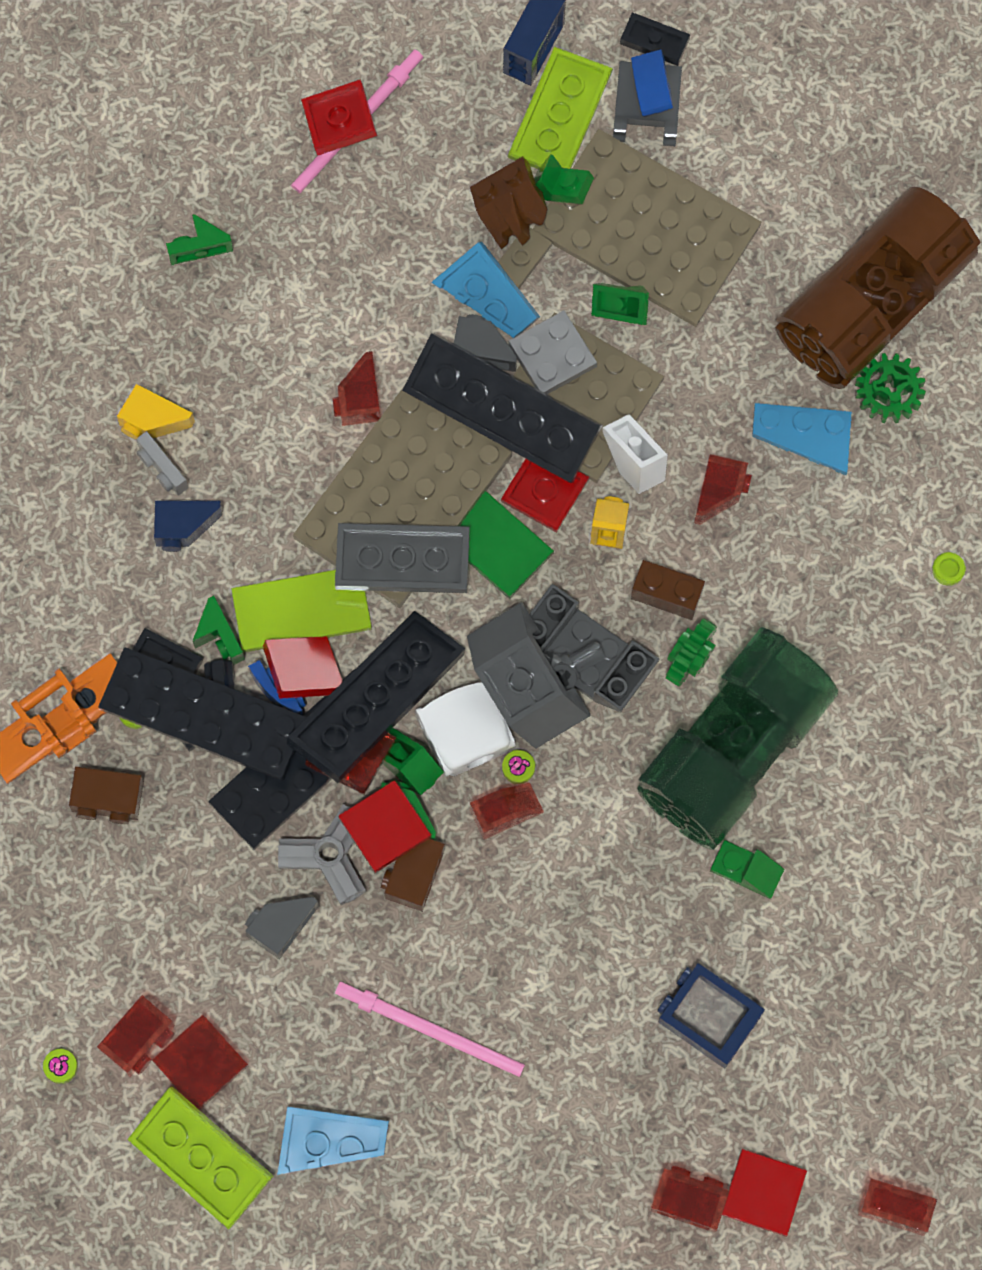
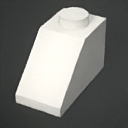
[603,414,668,494]

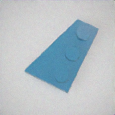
[431,242,540,338]
[752,403,852,476]
[277,1106,389,1175]

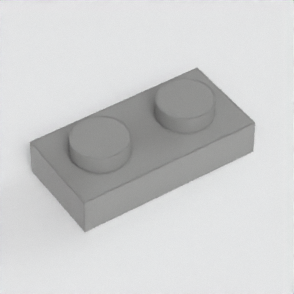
[136,431,188,496]

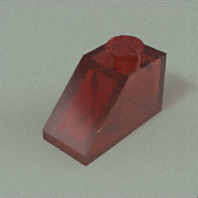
[332,351,380,426]
[694,454,752,525]
[470,783,544,840]

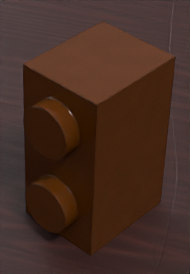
[631,560,705,620]
[69,767,144,824]
[380,839,445,912]

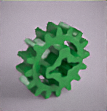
[855,353,926,424]
[665,618,717,687]

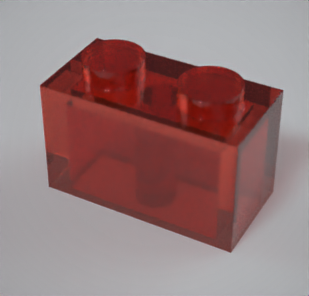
[97,995,175,1077]
[650,1166,730,1233]
[858,1178,937,1236]

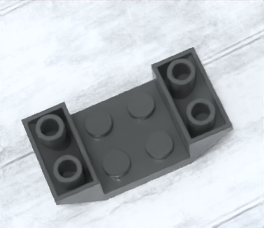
[530,584,660,712]
[467,602,591,749]

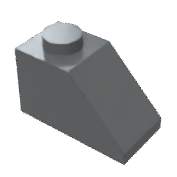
[454,314,517,372]
[245,897,319,960]

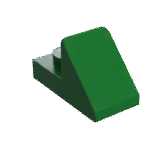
[534,154,594,204]
[166,214,233,265]
[591,283,649,325]
[193,596,245,665]
[710,840,785,899]

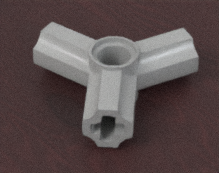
[278,804,366,905]

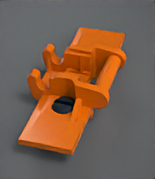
[0,654,117,784]

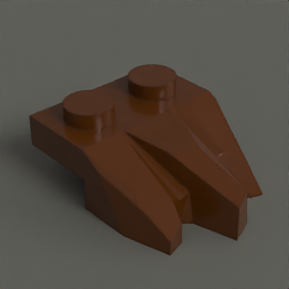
[470,156,548,250]

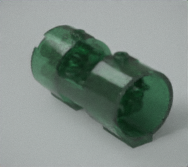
[637,627,838,850]

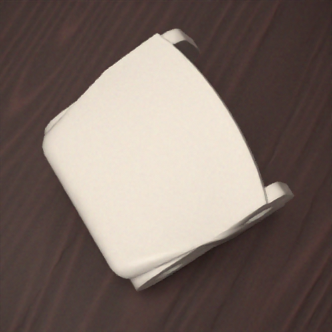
[415,682,516,777]

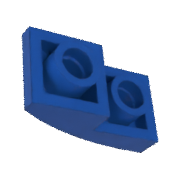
[631,50,673,116]
[248,660,306,716]

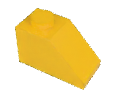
[117,384,195,439]
[590,496,629,549]

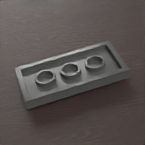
[335,523,470,593]

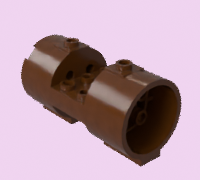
[775,187,981,389]

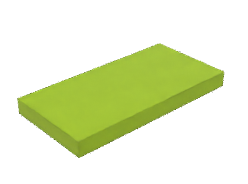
[508,47,613,169]
[231,570,372,653]
[127,1086,274,1230]

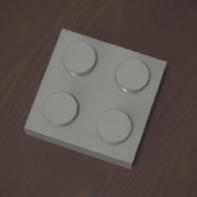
[508,310,597,394]

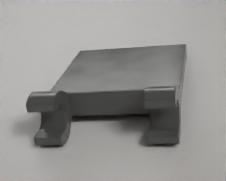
[613,61,682,147]

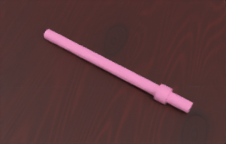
[291,49,423,193]
[335,981,525,1077]

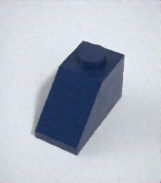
[154,501,222,552]

